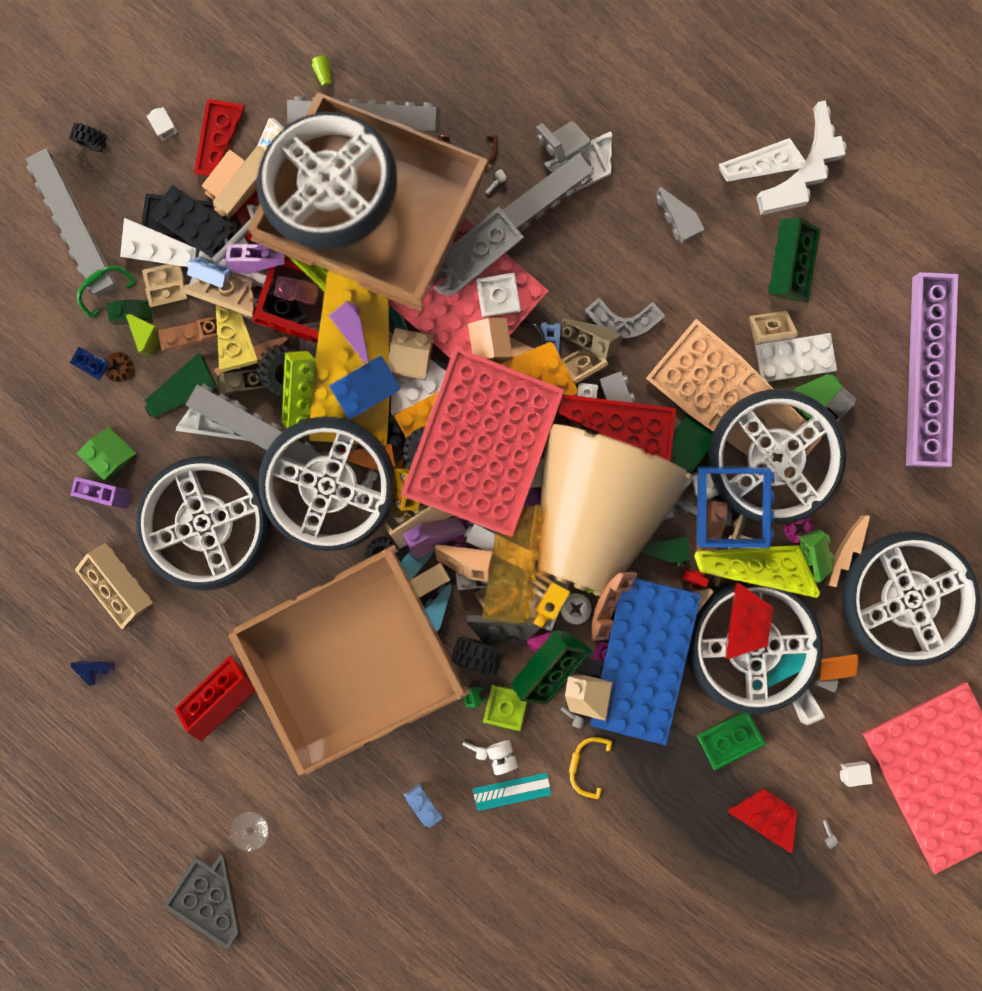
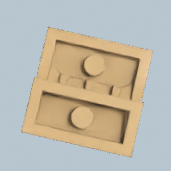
[142,264,188,307]

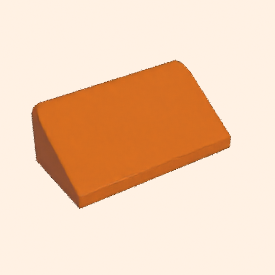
[817,654,858,681]

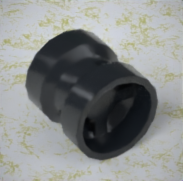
[387,425,405,448]

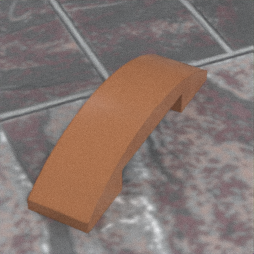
[592,572,637,641]

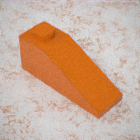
[341,444,396,471]

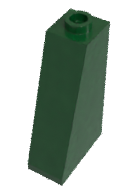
[145,353,219,419]

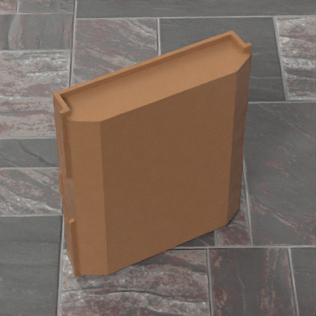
[248,92,492,312]
[228,545,470,776]

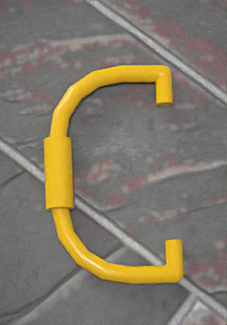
[569,737,612,799]

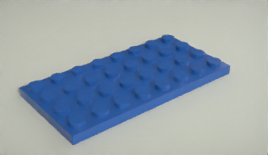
[590,578,701,745]

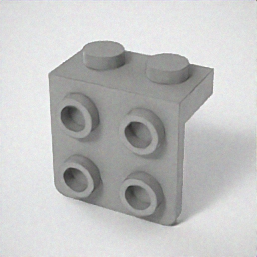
[536,122,591,163]

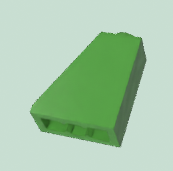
[791,374,843,421]

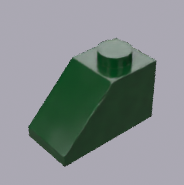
[106,300,153,325]

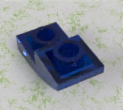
[69,347,109,380]

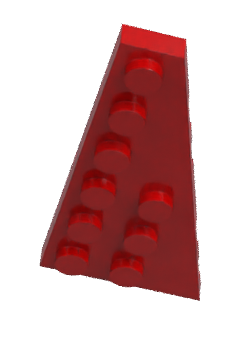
[558,394,676,462]

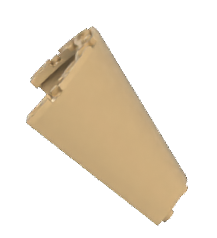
[536,424,693,596]

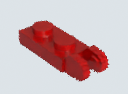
[681,570,709,588]

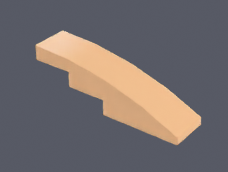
[824,515,870,587]

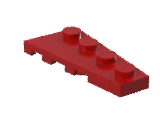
[194,99,245,177]

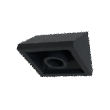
[256,282,308,332]

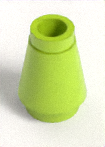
[312,55,332,86]

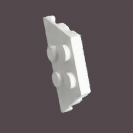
[544,131,612,191]
[391,359,446,416]
[176,399,249,441]

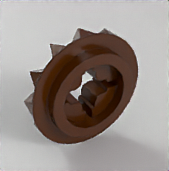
[102,352,134,382]

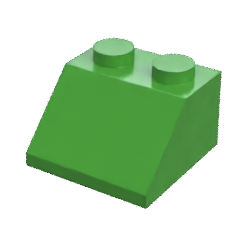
[77,427,137,481]
[798,529,834,583]

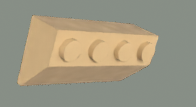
[384,502,452,549]
[75,543,153,629]

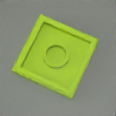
[483,684,527,731]

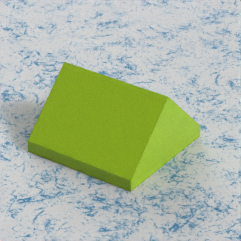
[126,314,160,357]

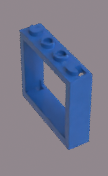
[697,467,775,548]

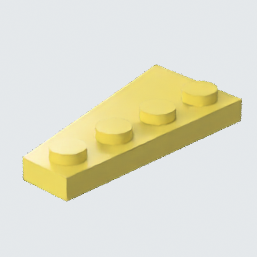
[216,304,257,373]

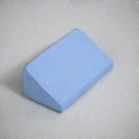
[187,257,232,288]

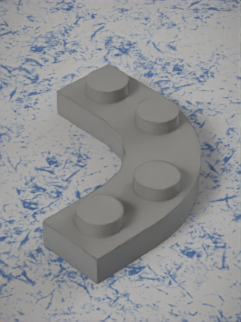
[584,298,665,339]

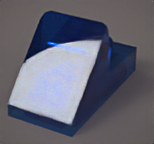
[71,661,115,686]

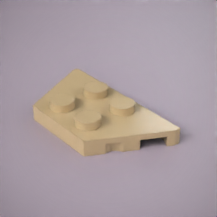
[183,273,254,317]

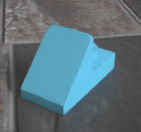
[401,550,435,580]

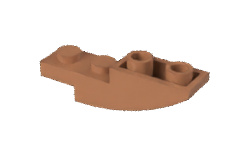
[156,316,218,351]

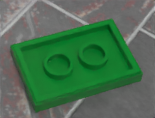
[696,712,766,771]

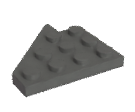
[163,853,240,950]

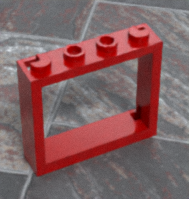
[252,255,319,344]

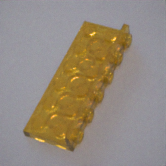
[482,505,545,625]

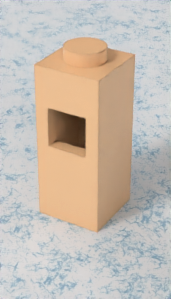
[202,150,245,200]

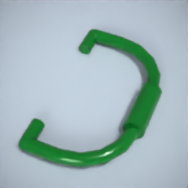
[77,265,136,318]

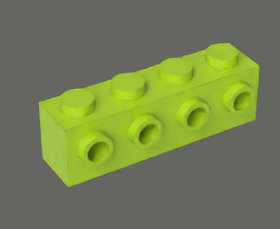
[282,351,316,429]

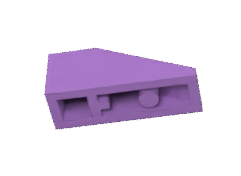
[225,244,285,273]
[328,301,369,363]
[71,477,132,509]
[402,517,467,560]

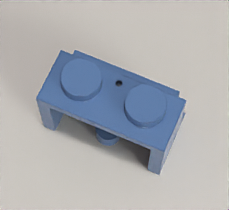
[404,783,443,828]

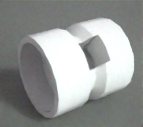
[486,740,518,775]

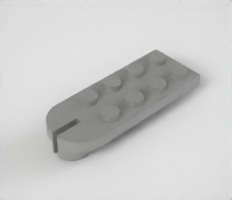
[432,207,524,296]

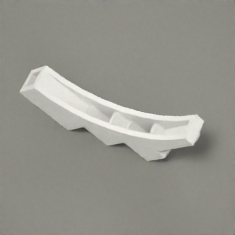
[757,100,847,215]

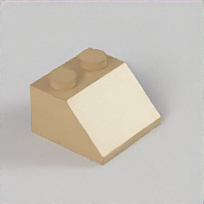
[388,328,433,380]

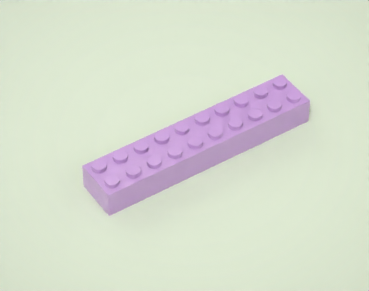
[906,272,958,468]

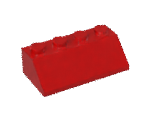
[174,656,255,742]

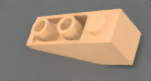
[435,544,494,582]

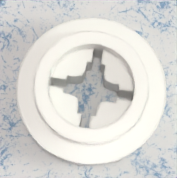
[561,593,591,624]

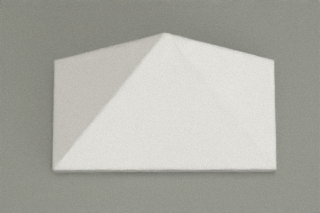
[793,689,825,725]

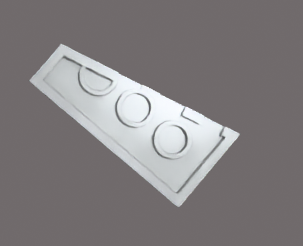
[120,218,198,267]

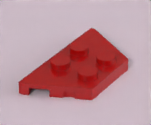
[725,583,773,659]
[727,788,797,853]

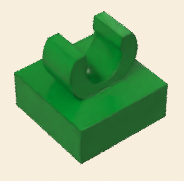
[463,686,486,708]

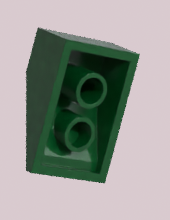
[670,413,713,474]

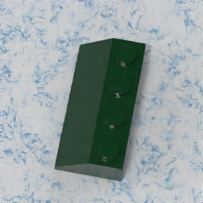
[768,218,821,303]
[511,630,592,705]

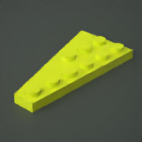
[694,545,820,598]

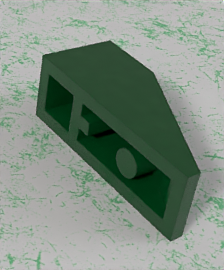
[640,537,691,566]

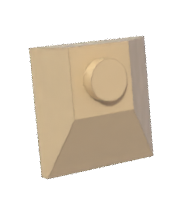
[565,673,613,721]

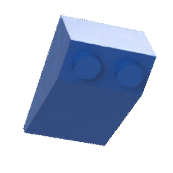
[329,355,401,420]

